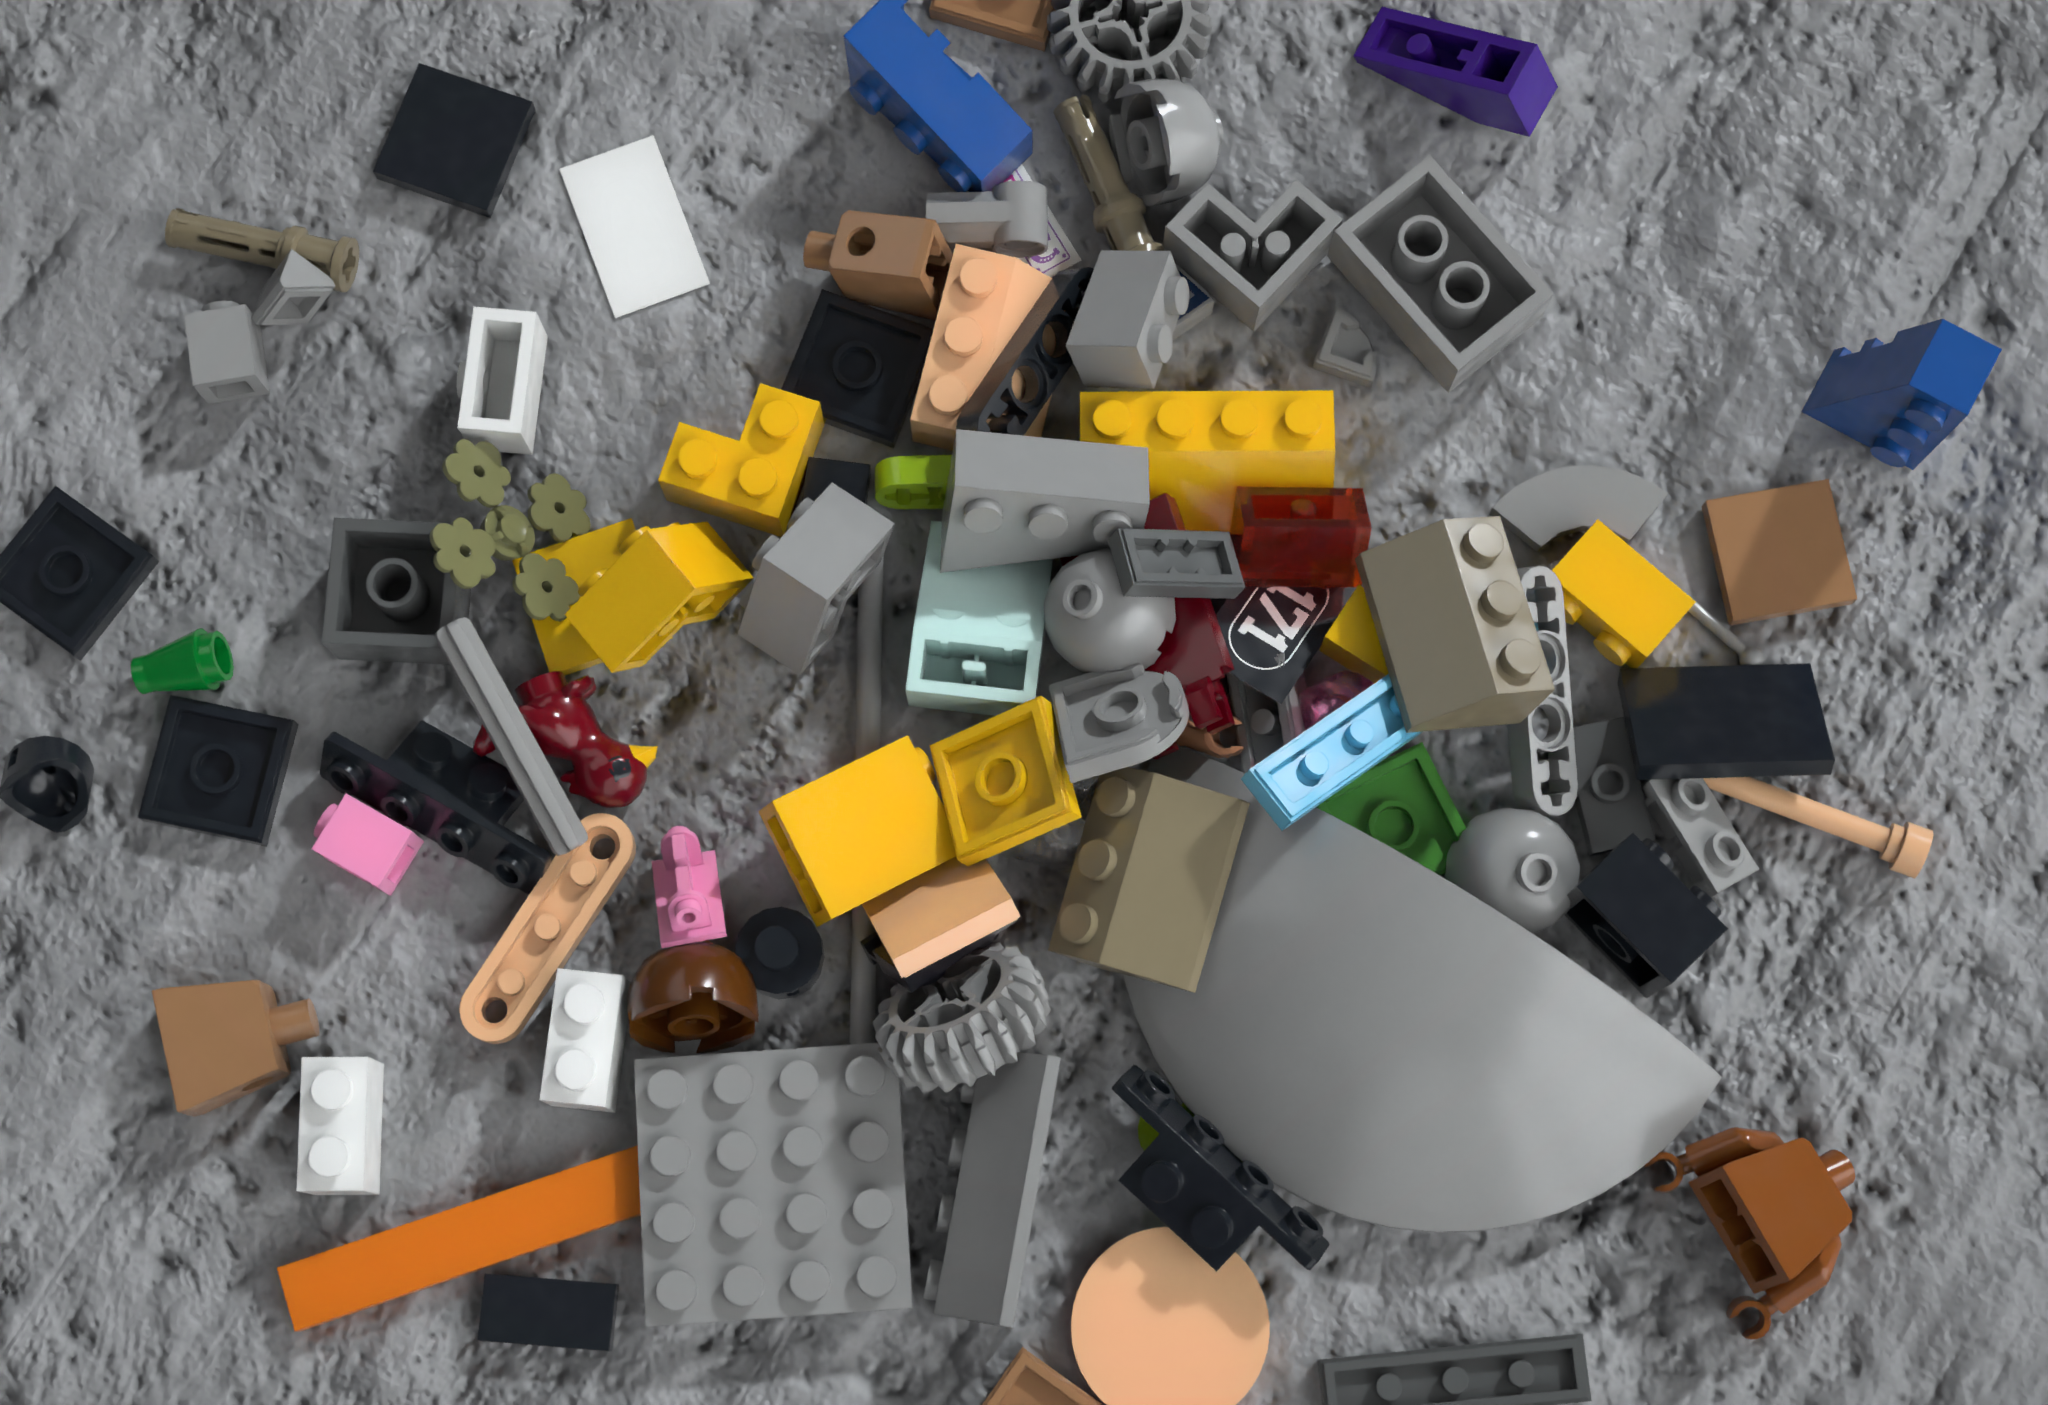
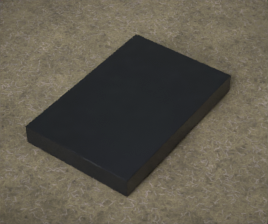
[1617,663,1835,780]

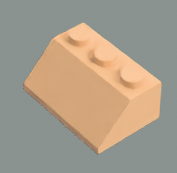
[910,244,1066,451]

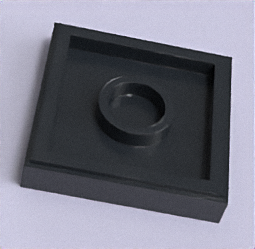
[373,63,536,218]
[781,289,933,448]
[0,485,159,661]
[137,695,299,847]

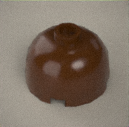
[627,940,759,1053]

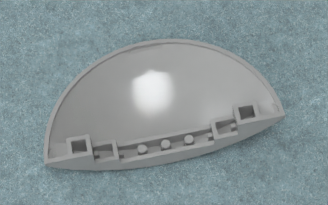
[1123,746,1722,1233]

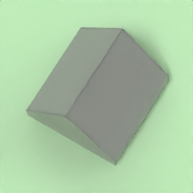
[252,249,335,325]

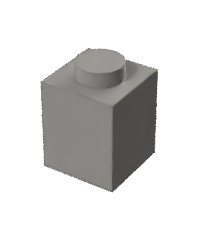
[183,301,270,404]

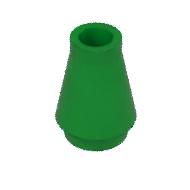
[131,628,234,694]

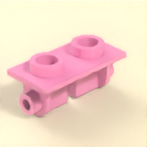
[651,826,727,949]

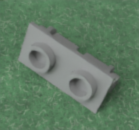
[1642,778,1759,898]

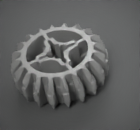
[1047,0,1212,104]
[872,942,1051,1093]

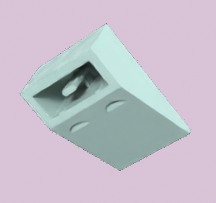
[905,521,1053,716]

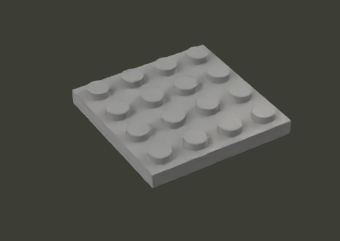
[634,1043,913,1327]

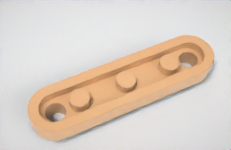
[459,813,636,1044]

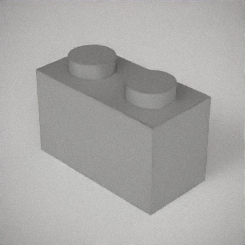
[1066,250,1189,389]

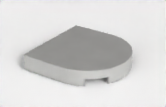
[1049,663,1189,783]

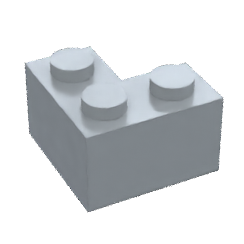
[1163,179,1343,331]
[737,482,895,675]

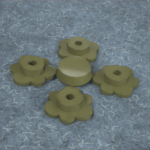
[429,439,591,621]

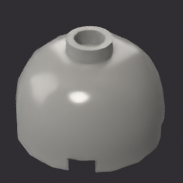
[1109,79,1223,207]
[1044,548,1176,673]
[1445,808,1580,933]

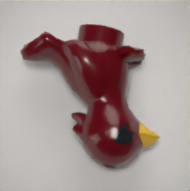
[473,671,658,808]

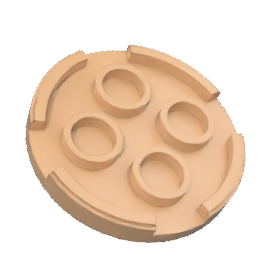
[1071,1227,1270,1405]

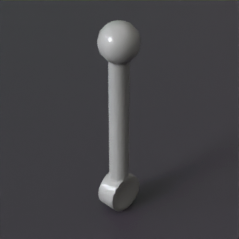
[1665,574,1765,665]

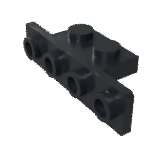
[320,720,552,894]
[1112,1065,1330,1272]

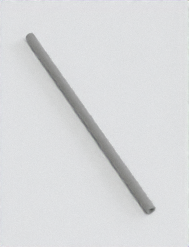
[850,555,884,1044]

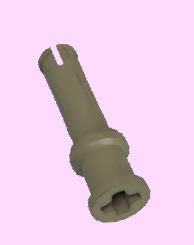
[1053,95,1165,251]
[165,208,359,292]

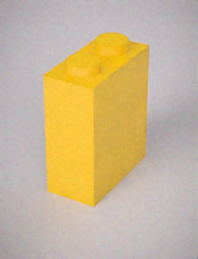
[758,735,956,927]

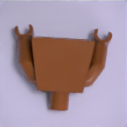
[1644,1127,1855,1339]

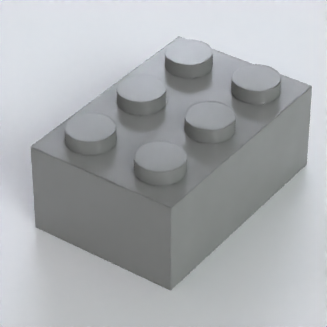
[1327,155,1554,393]

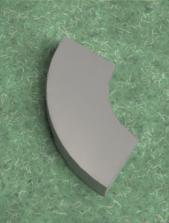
[1489,465,1668,552]

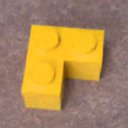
[658,383,825,537]
[565,521,754,673]

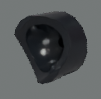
[0,736,94,833]
[735,907,825,1000]

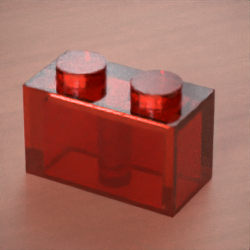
[1230,486,1372,589]

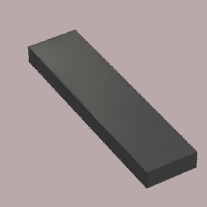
[1317,1334,1592,1405]

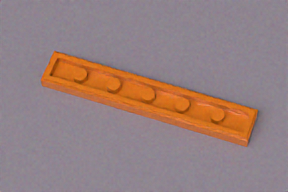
[277,1145,641,1332]

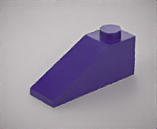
[1353,7,1558,137]

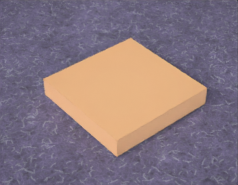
[862,857,1020,978]

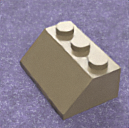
[1355,516,1555,733]
[1048,767,1250,993]

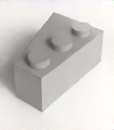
[940,429,1150,573]

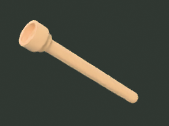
[1703,777,1933,879]

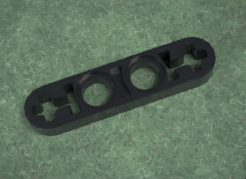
[956,267,1094,436]

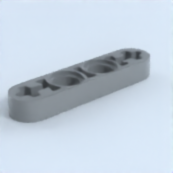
[1507,566,1578,816]

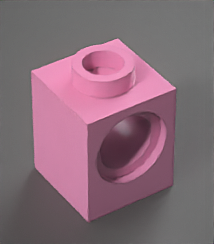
[312,794,424,896]

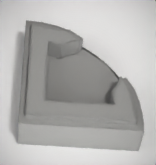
[1313,306,1376,388]

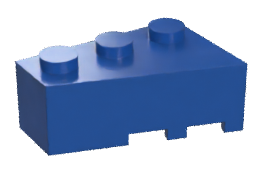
[843,0,1033,192]
[1801,319,2002,470]

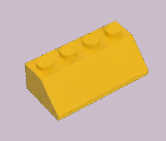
[1079,390,1335,535]

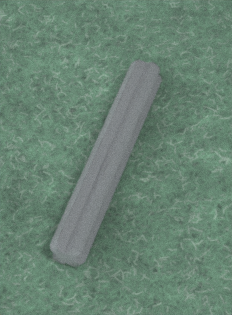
[435,617,588,856]

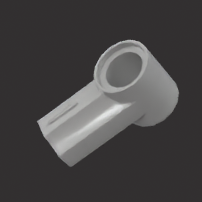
[926,180,1048,258]

